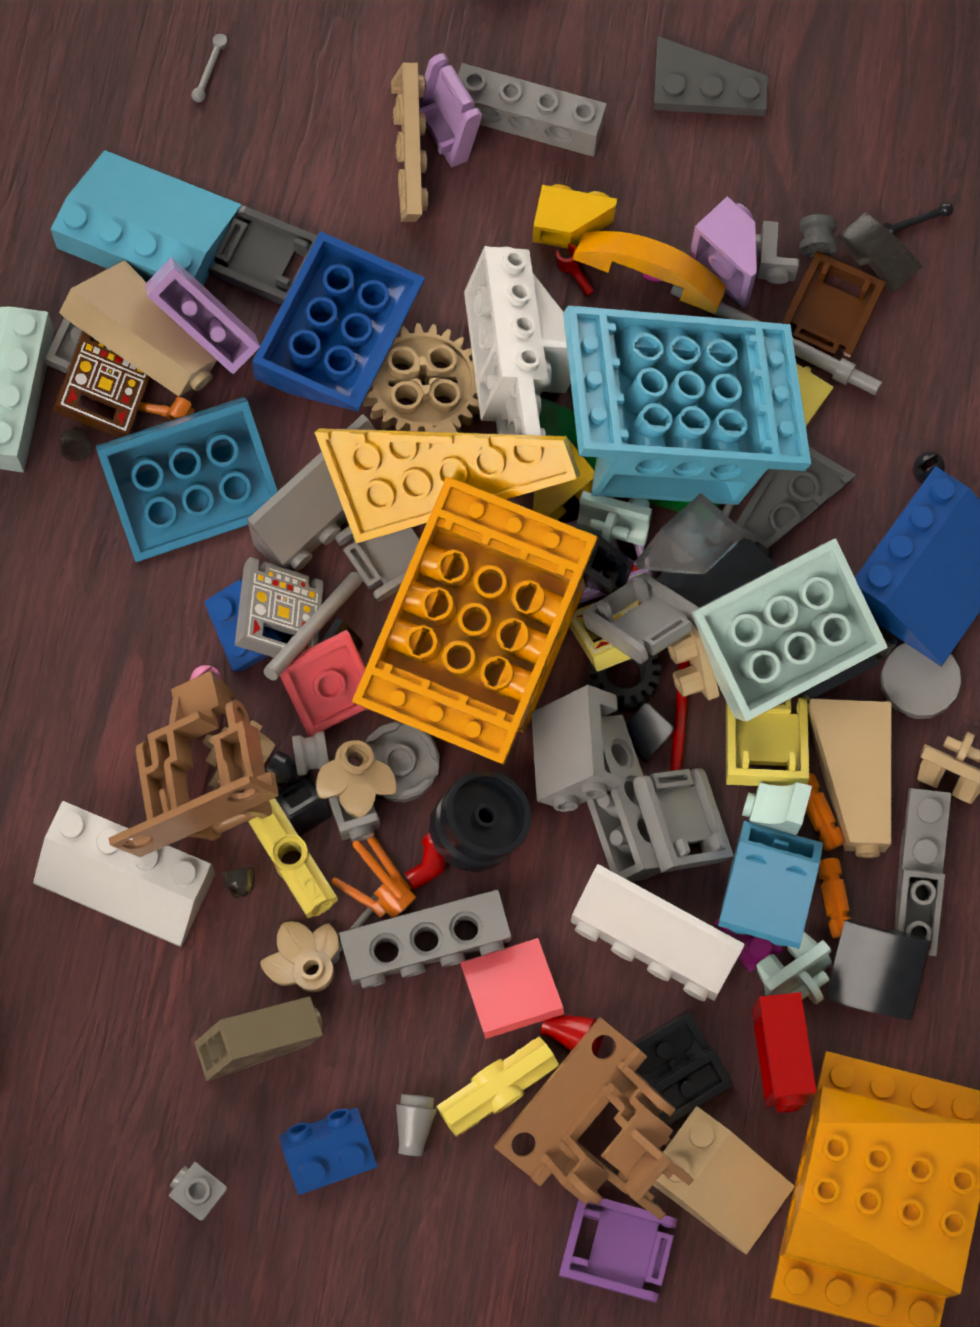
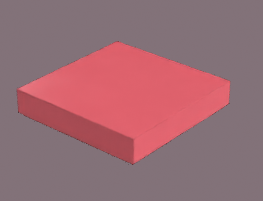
[280,630,367,737]
[460,938,564,1039]

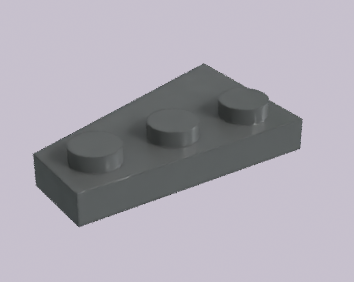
[730,447,856,550]

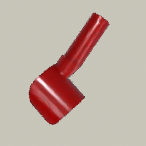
[556,243,595,297]

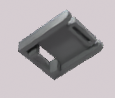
[208,205,317,305]

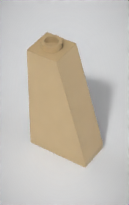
[59,260,217,396]
[808,699,891,858]

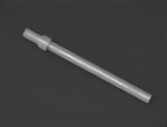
[671,285,882,395]

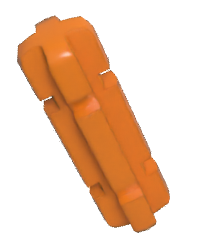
[806,773,845,851]
[818,858,851,938]

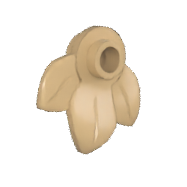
[316,740,396,818]
[260,921,340,992]

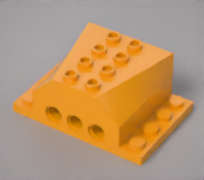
[352,476,598,765]
[769,1051,980,1327]

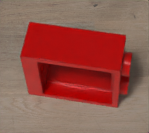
[751,992,816,1113]

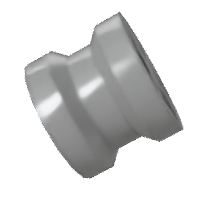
[292,731,329,776]

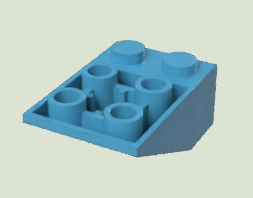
[718,821,823,949]

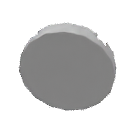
[880,643,961,719]
[365,722,440,802]

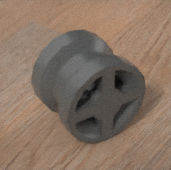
[799,214,837,258]

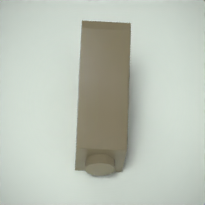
[194,996,323,1081]

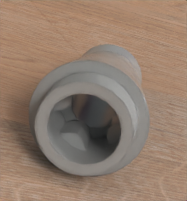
[396,1094,437,1156]

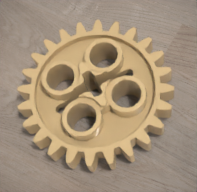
[363,323,480,433]

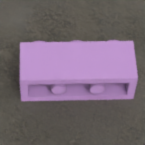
[145,257,260,374]

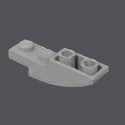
[895,788,951,956]

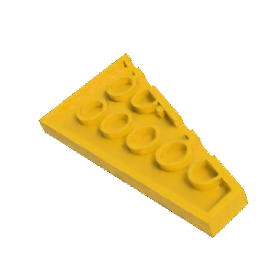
[314,428,580,543]

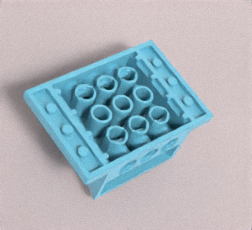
[563,306,811,505]

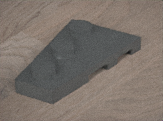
[653,36,768,116]

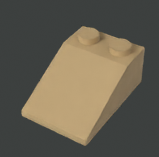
[653,1106,795,1255]

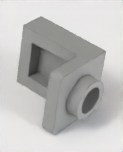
[756,221,799,284]
[328,796,381,842]
[168,1162,227,1221]

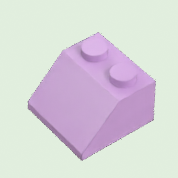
[689,196,757,308]

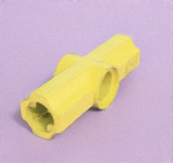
[248,798,338,918]
[436,1036,560,1137]

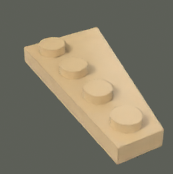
[391,62,428,222]

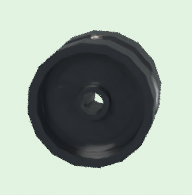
[429,770,531,873]

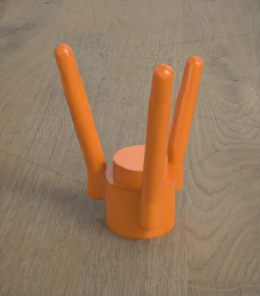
[331,835,417,918]

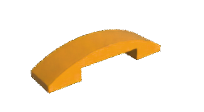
[573,231,727,314]

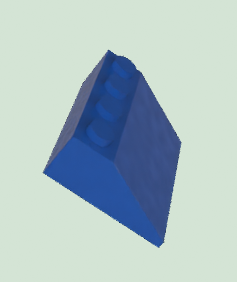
[252,231,425,412]
[855,466,980,667]

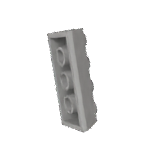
[247,414,376,572]

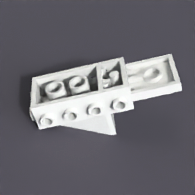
[464,246,571,436]

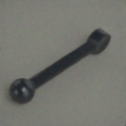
[879,202,954,240]

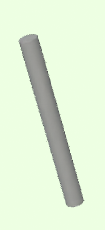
[264,572,363,680]

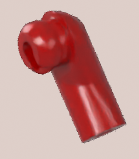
[404,833,447,890]

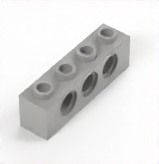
[458,63,607,157]
[587,715,661,882]
[339,890,511,989]

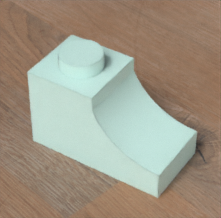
[742,782,812,835]

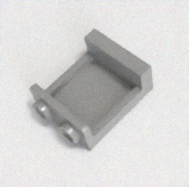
[532,685,621,812]

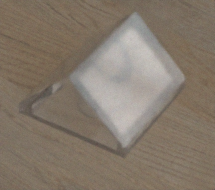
[635,493,744,575]

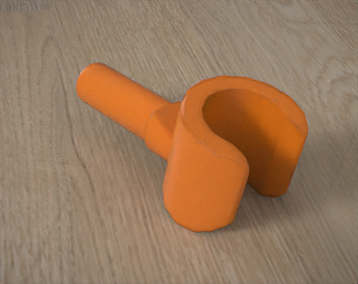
[138,397,195,421]

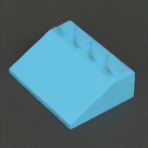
[50,150,242,286]

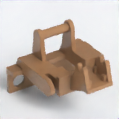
[108,671,279,857]
[494,1017,694,1220]

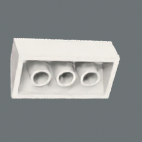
[33,801,216,947]
[571,864,745,1001]

